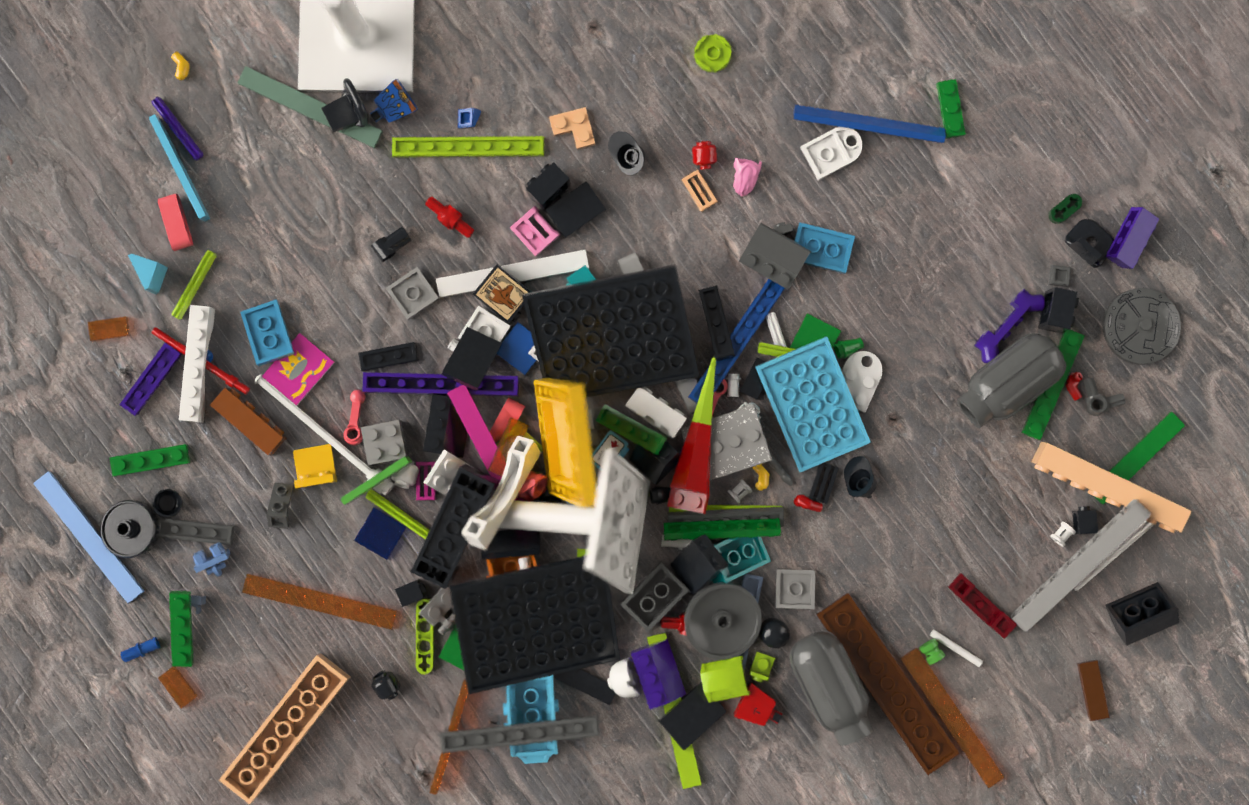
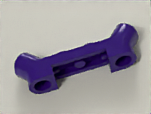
[974,289,1045,363]

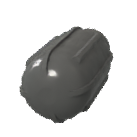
[957,333,1066,428]
[790,631,873,746]

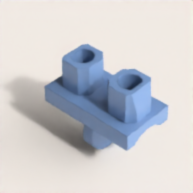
[193,542,231,577]

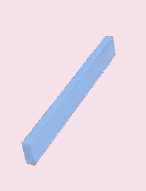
[33,471,144,604]

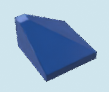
[458,108,481,129]

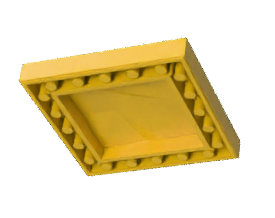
[534,378,597,508]

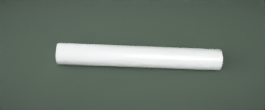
[930,629,983,667]

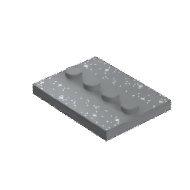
[681,405,772,481]

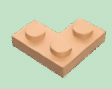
[549,107,595,150]

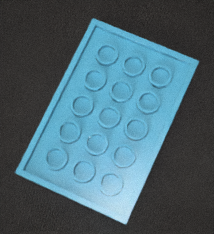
[755,336,871,473]

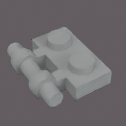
[419,587,455,635]

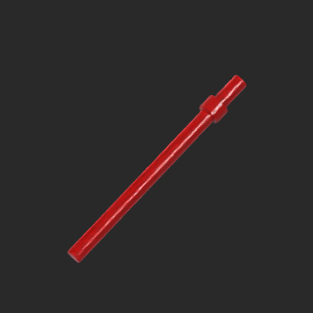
[151,327,250,395]

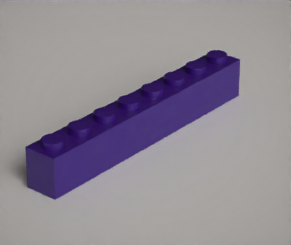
[362,372,519,397]

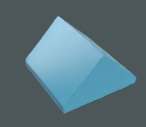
[128,254,168,295]

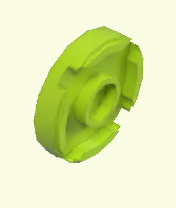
[694,34,731,73]

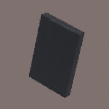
[442,327,502,391]
[481,529,540,560]
[658,682,727,751]

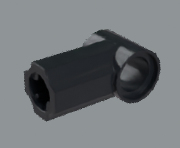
[371,227,412,262]

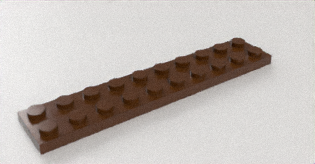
[816,592,959,775]

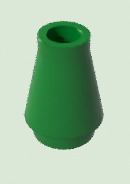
[834,338,864,359]

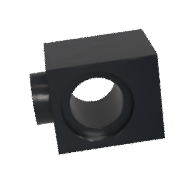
[1072,506,1098,534]
[395,579,427,607]

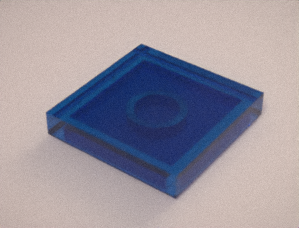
[354,507,407,560]

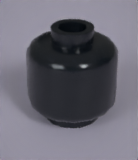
[371,670,400,700]

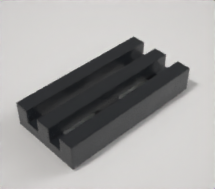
[808,463,839,504]

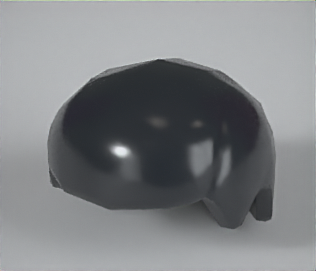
[152,489,183,518]
[759,618,790,648]

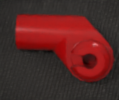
[1066,372,1083,401]

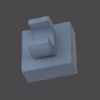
[191,595,206,614]

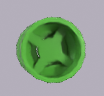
[919,638,945,665]

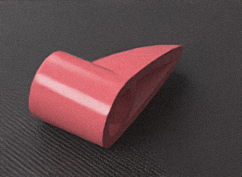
[490,397,525,442]

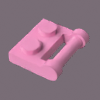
[510,206,561,257]

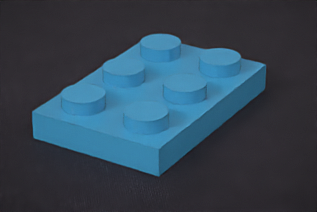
[794,222,855,274]
[240,300,295,366]

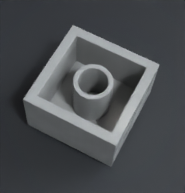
[361,420,409,466]

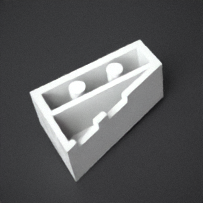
[625,387,687,439]

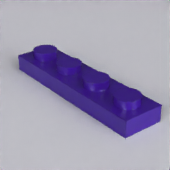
[119,343,182,416]

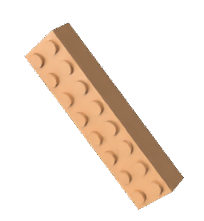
[1031,442,1192,533]
[219,653,351,804]

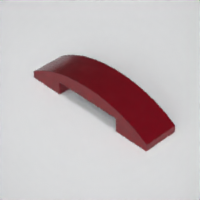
[948,573,1017,639]

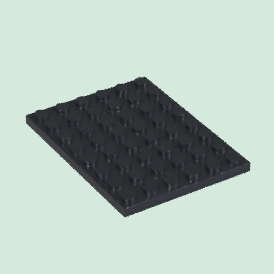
[522,264,699,398]
[449,555,620,695]

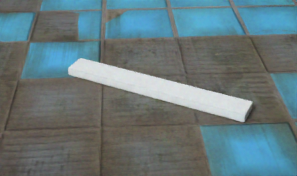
[436,250,589,298]

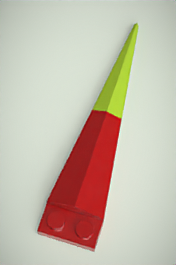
[667,357,716,514]

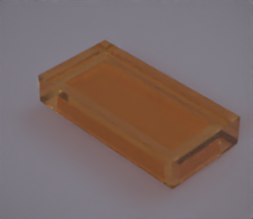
[88,316,130,341]
[158,666,198,709]

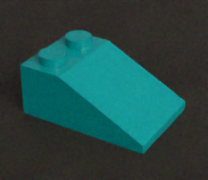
[713,537,771,583]

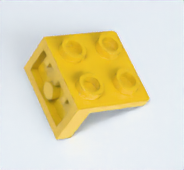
[293,444,337,488]

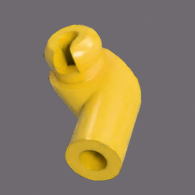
[171,51,190,80]
[752,464,770,491]

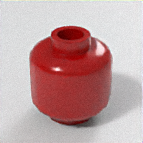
[692,141,717,169]

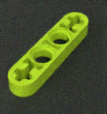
[416,598,434,675]

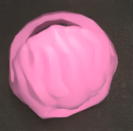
[734,158,762,197]

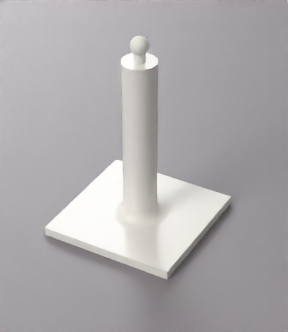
[298,0,415,93]
[487,448,650,594]

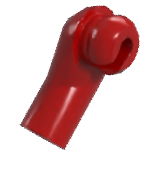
[794,494,823,512]

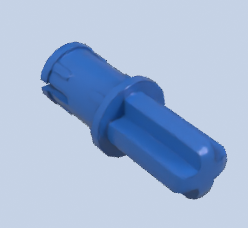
[120,637,161,662]

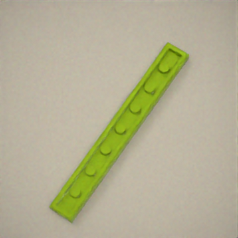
[392,136,544,158]
[647,632,702,789]

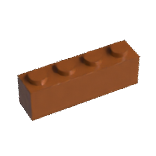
[210,388,287,456]

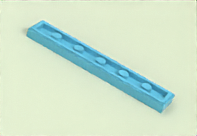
[149,114,210,222]

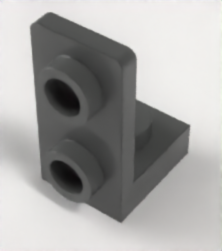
[266,483,293,529]

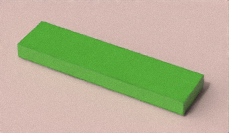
[340,456,412,505]

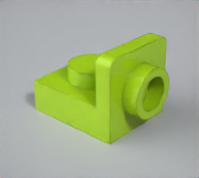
[749,651,775,683]

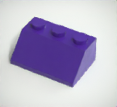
[631,639,686,710]

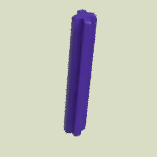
[151,97,204,161]

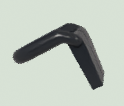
[321,78,369,133]
[1065,219,1114,268]

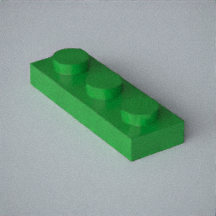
[936,79,966,139]

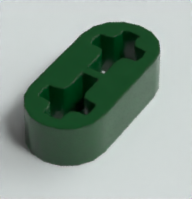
[1048,194,1082,224]

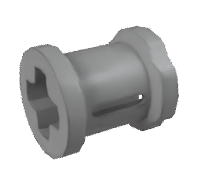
[727,479,753,504]

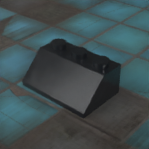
[423,394,468,458]
[1105,582,1179,646]

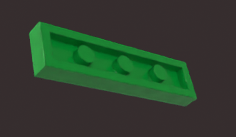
[595,404,667,455]
[110,444,190,477]
[169,591,193,667]

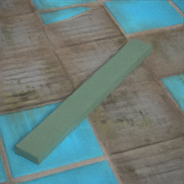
[237,66,383,149]

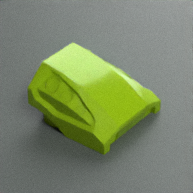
[700,656,750,702]

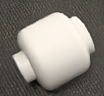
[391,461,419,489]

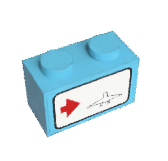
[592,430,630,471]

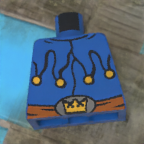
[370,79,419,123]

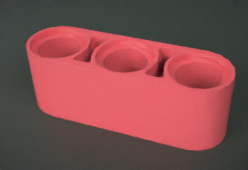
[158,193,193,251]

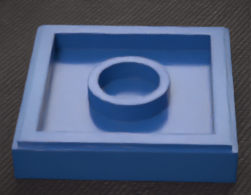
[497,322,537,375]

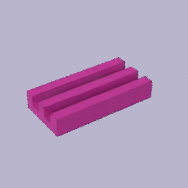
[416,462,436,500]

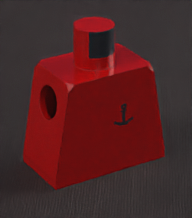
[733,682,783,726]

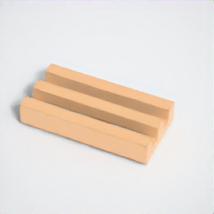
[682,170,718,212]

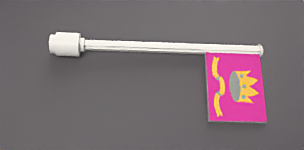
[255,333,395,496]

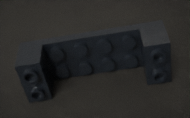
[411,464,500,589]

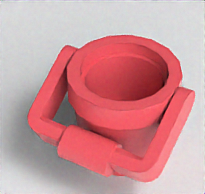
[519,471,548,501]

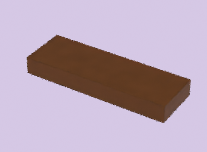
[1077,660,1110,721]

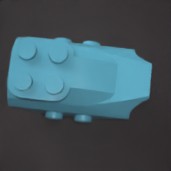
[503,675,559,764]

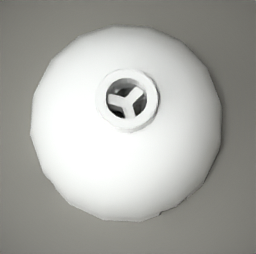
[607,657,643,698]

